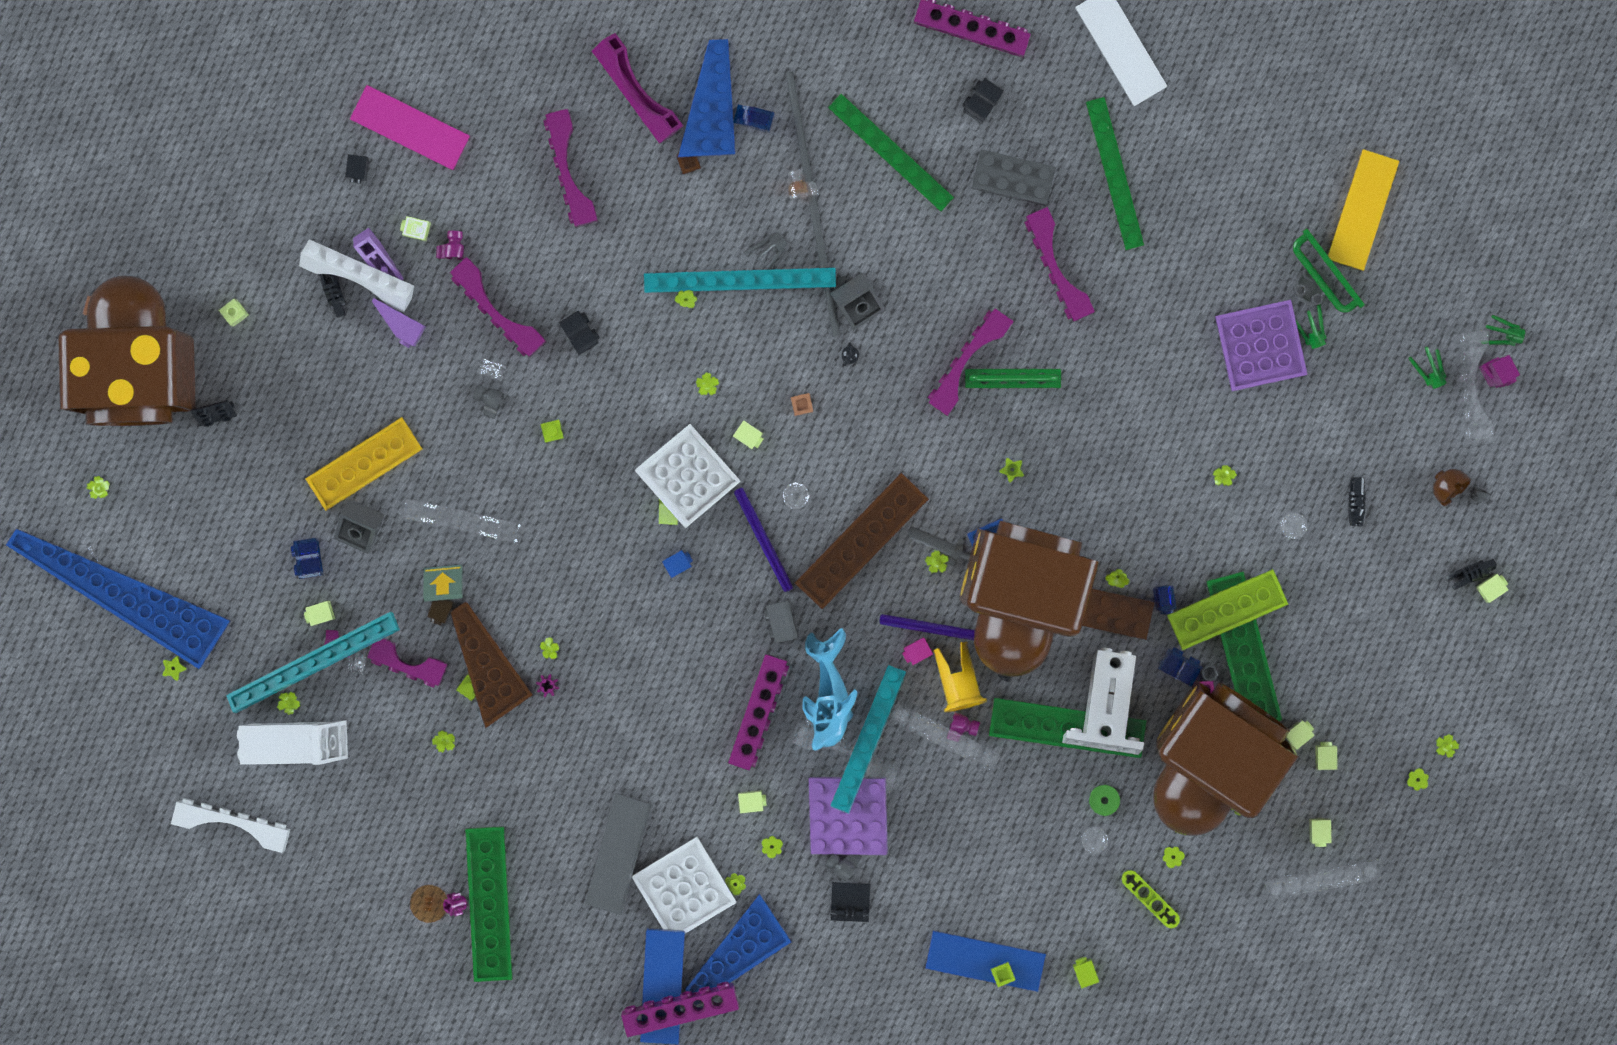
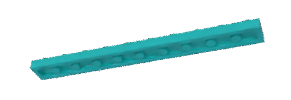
[644,268,836,293]
[226,612,400,713]

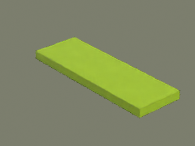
[1167,569,1289,650]

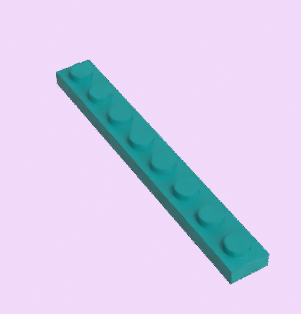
[830,665,906,814]

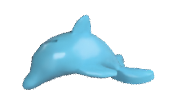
[802,628,858,751]

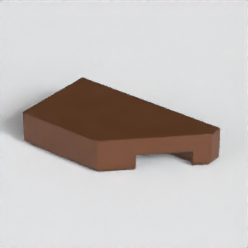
[677,150,701,175]

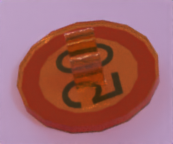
[410,885,447,923]

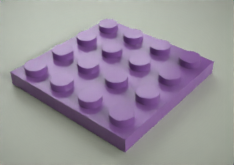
[1215,300,1307,391]
[809,777,888,855]

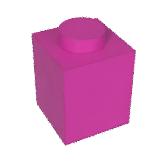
[902,637,933,665]

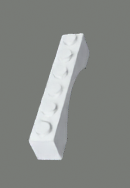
[299,239,414,312]
[171,798,290,853]

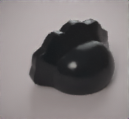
[841,342,859,366]

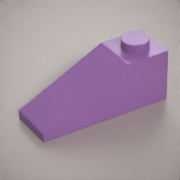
[353,228,403,280]
[372,298,426,348]

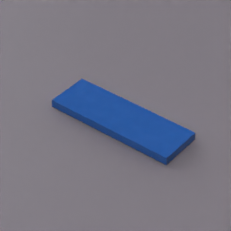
[640,928,685,1045]
[925,930,1046,992]

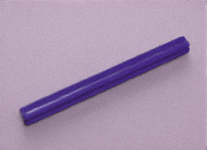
[734,488,793,592]
[879,614,975,641]

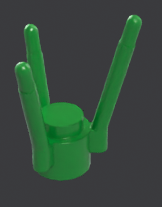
[1295,304,1326,349]
[1480,315,1525,346]
[1408,347,1447,389]

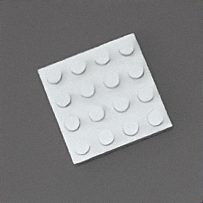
[635,424,740,528]
[632,837,737,933]

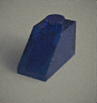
[733,104,775,133]

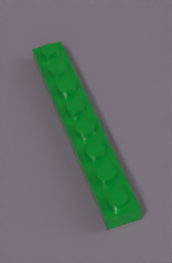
[828,94,954,212]
[1086,97,1144,251]

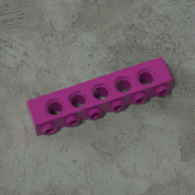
[913,0,1031,58]
[728,654,789,771]
[621,982,739,1038]

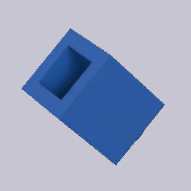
[662,550,693,578]

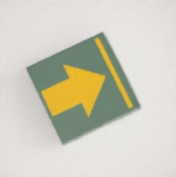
[423,565,463,602]

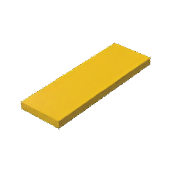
[1328,149,1399,271]
[305,417,423,511]

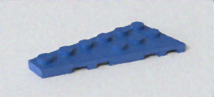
[677,39,735,158]
[685,894,792,1006]

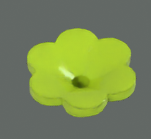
[1105,569,1130,588]

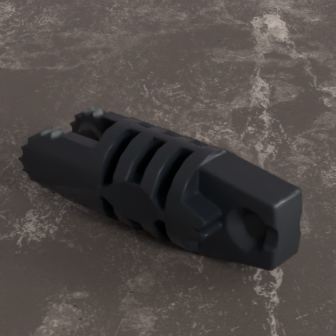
[318,274,346,318]
[1348,477,1366,526]
[1446,559,1497,590]

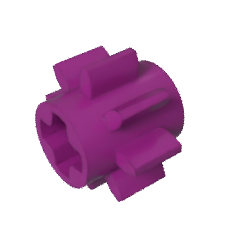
[536,674,560,697]
[443,892,467,917]

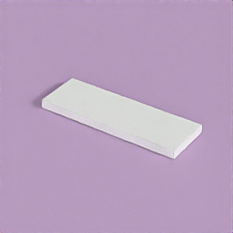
[1075,0,1167,106]

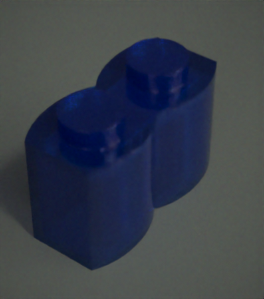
[291,538,324,579]
[1153,585,1177,615]
[1157,647,1203,687]

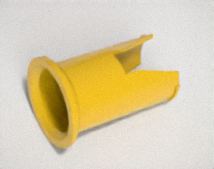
[933,642,987,713]

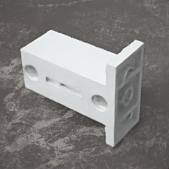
[1062,648,1144,755]
[237,720,348,765]

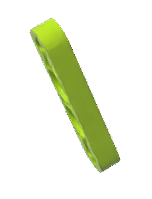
[1121,870,1180,928]

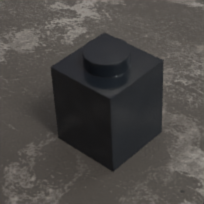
[345,154,369,184]

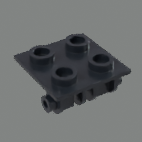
[190,400,237,427]
[830,882,871,922]

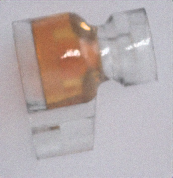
[788,170,818,200]

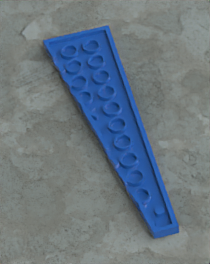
[6,529,231,669]

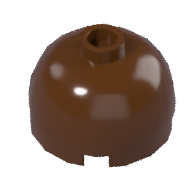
[1433,469,1471,507]

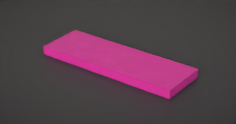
[350,85,470,170]

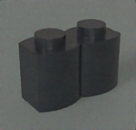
[962,78,1004,124]
[559,310,600,355]

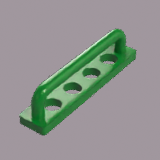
[1293,228,1365,313]
[965,369,1061,388]

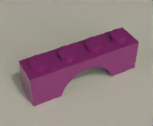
[1479,355,1520,388]
[367,638,448,688]

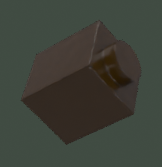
[427,599,454,626]

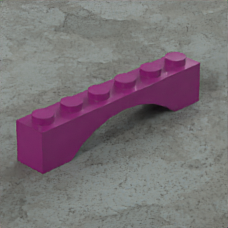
[592,33,683,144]
[543,109,598,227]
[1024,207,1095,322]
[450,257,547,357]
[927,308,1014,416]

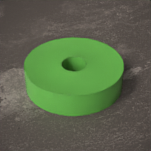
[1089,785,1120,816]

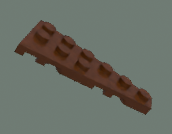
[450,602,532,729]

